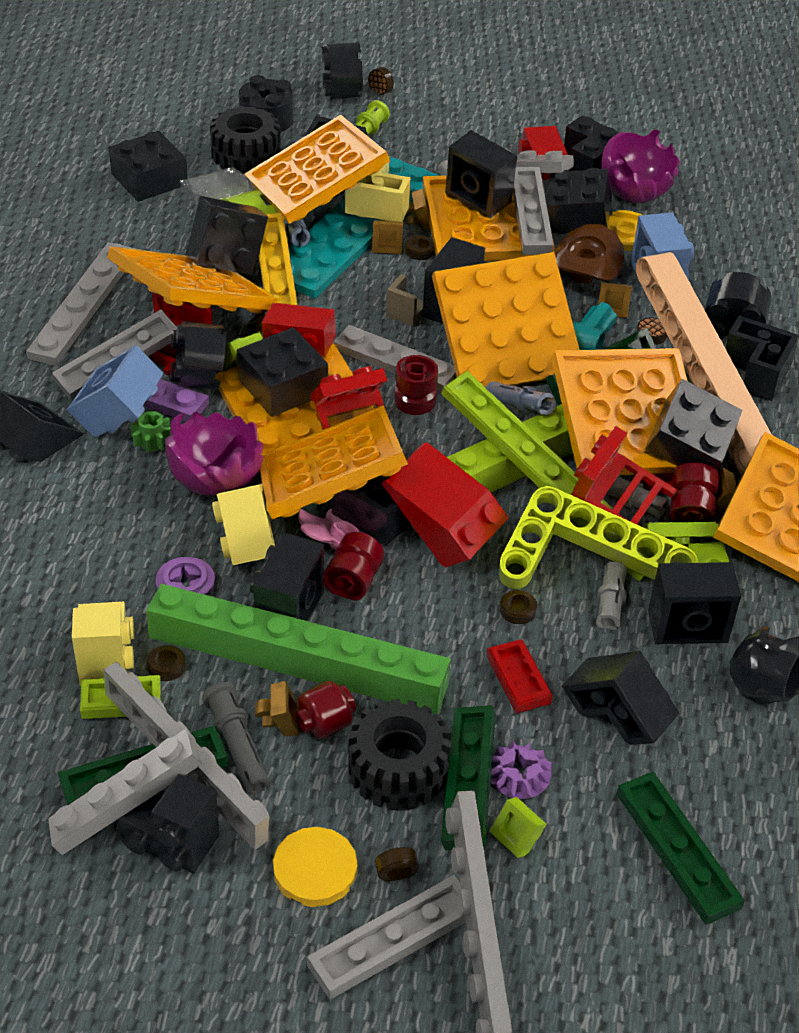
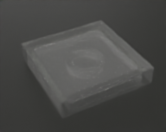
[180,167,252,205]

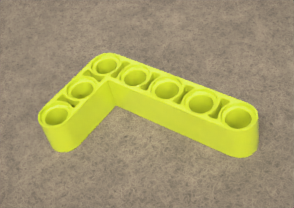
[499,486,698,589]

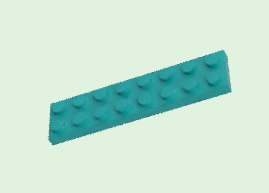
[288,157,438,299]

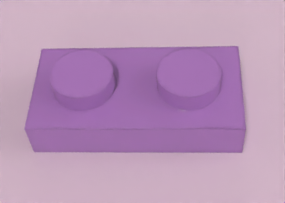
[143,379,209,421]

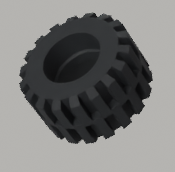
[210,106,281,174]
[348,699,451,811]

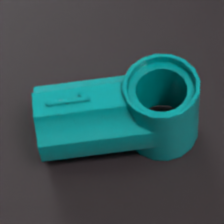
[573,302,617,350]

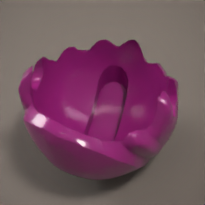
[602,129,680,203]
[165,411,263,496]

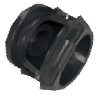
[730,625,799,704]

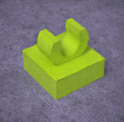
[489,797,547,858]

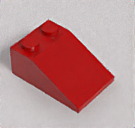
[381,442,509,567]

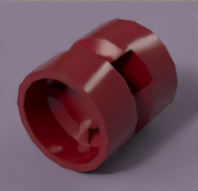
[394,355,438,415]
[670,463,719,522]
[324,532,385,601]

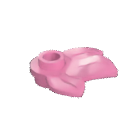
[298,508,359,550]

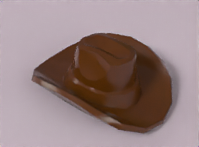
[553,224,624,284]

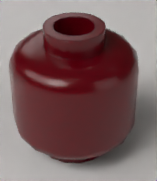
[295,681,356,739]

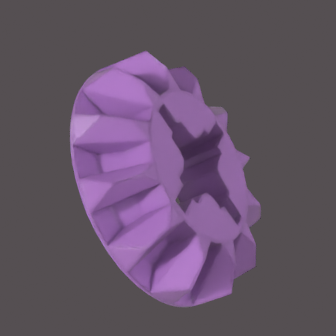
[156,557,215,595]
[491,741,551,799]

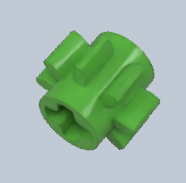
[130,411,171,452]

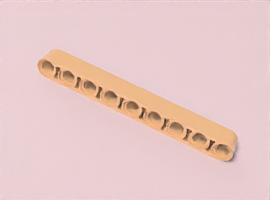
[636,252,772,476]

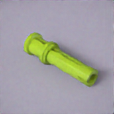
[355,100,390,135]

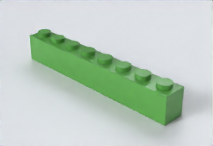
[146,584,451,714]

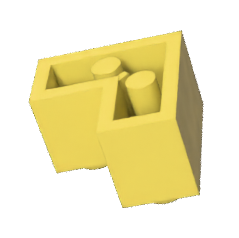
[345,156,410,222]
[212,484,275,565]
[72,602,134,686]

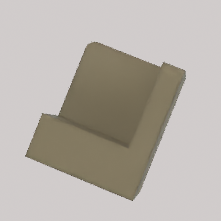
[386,274,423,327]

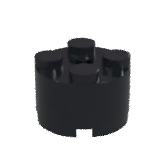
[321,42,363,98]
[238,75,293,131]
[705,272,772,339]
[169,321,225,390]

